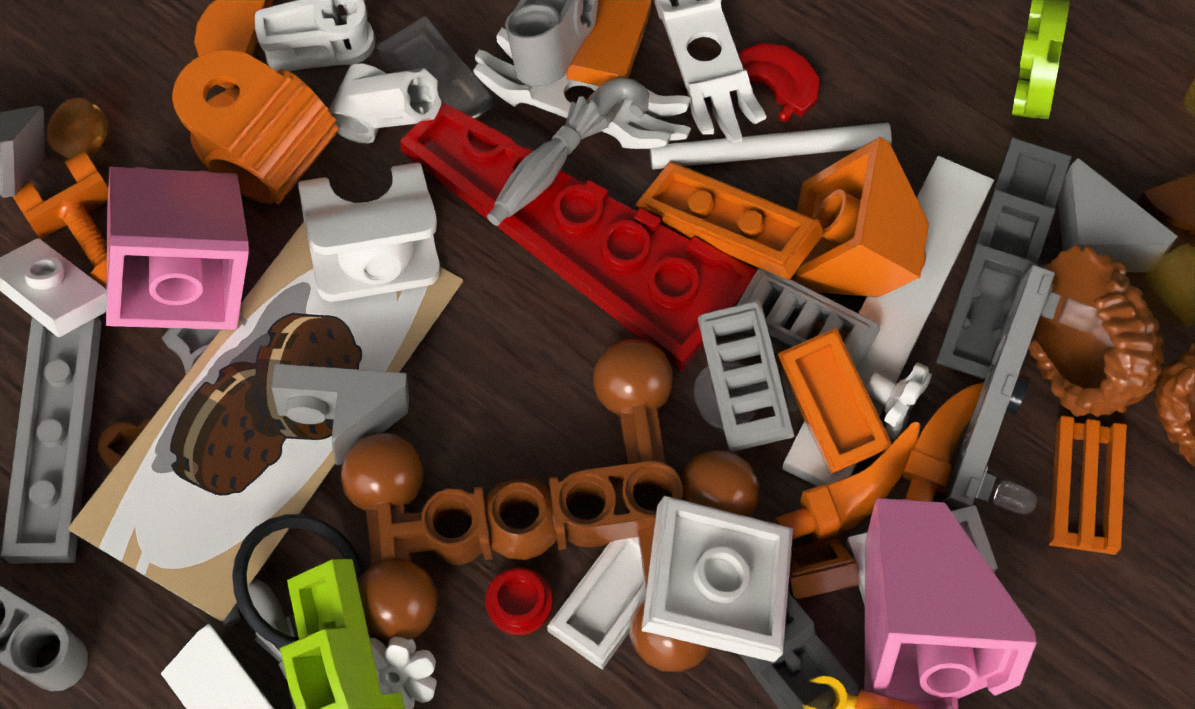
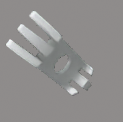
[654,0,766,144]
[474,28,691,149]

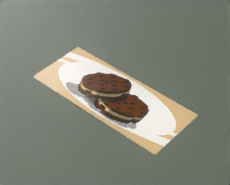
[68,222,463,621]

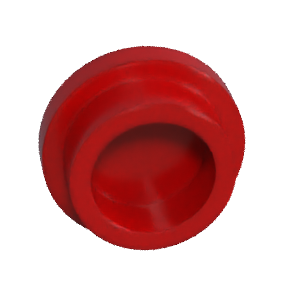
[485,568,553,635]

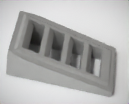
[737,268,880,371]
[698,302,794,452]

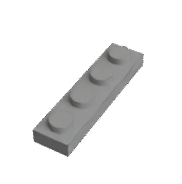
[1,317,102,564]

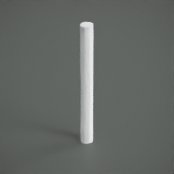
[650,122,892,170]

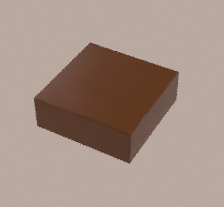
[788,538,860,600]

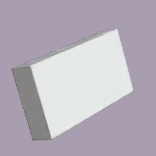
[547,537,646,670]

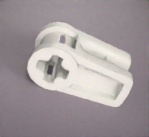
[255,0,376,72]

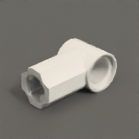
[328,63,442,144]

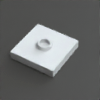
[641,496,793,662]

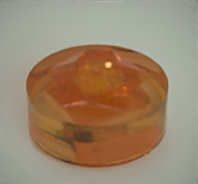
[47,98,108,159]

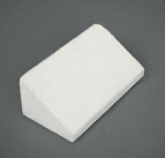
[161,624,275,709]

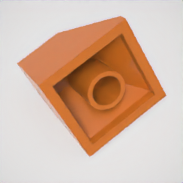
[791,137,929,297]

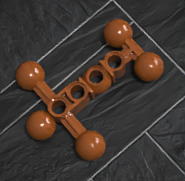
[341,338,760,672]

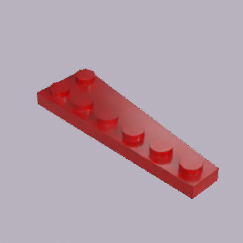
[399,101,757,371]

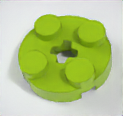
[1012,0,1070,119]

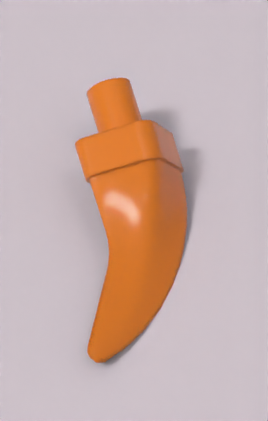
[903,382,984,502]
[774,422,920,543]

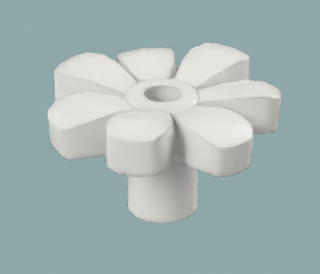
[866,362,932,441]
[370,637,437,709]

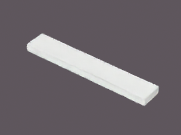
[782,156,994,486]

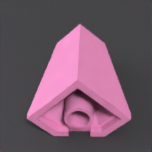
[865,498,1036,709]

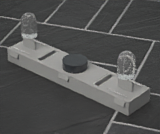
[941,265,1101,514]

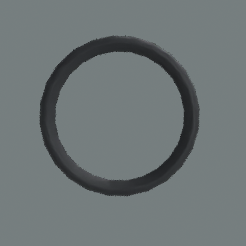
[232,514,364,648]

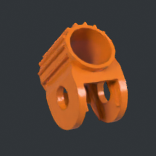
[172,50,339,205]

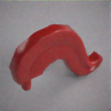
[730,42,820,122]

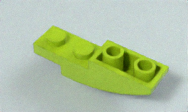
[279,559,405,709]

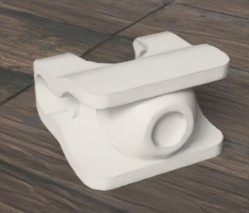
[298,162,440,302]

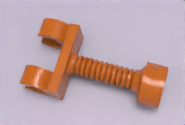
[12,150,108,289]

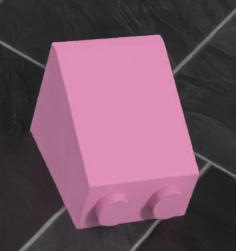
[106,167,249,330]

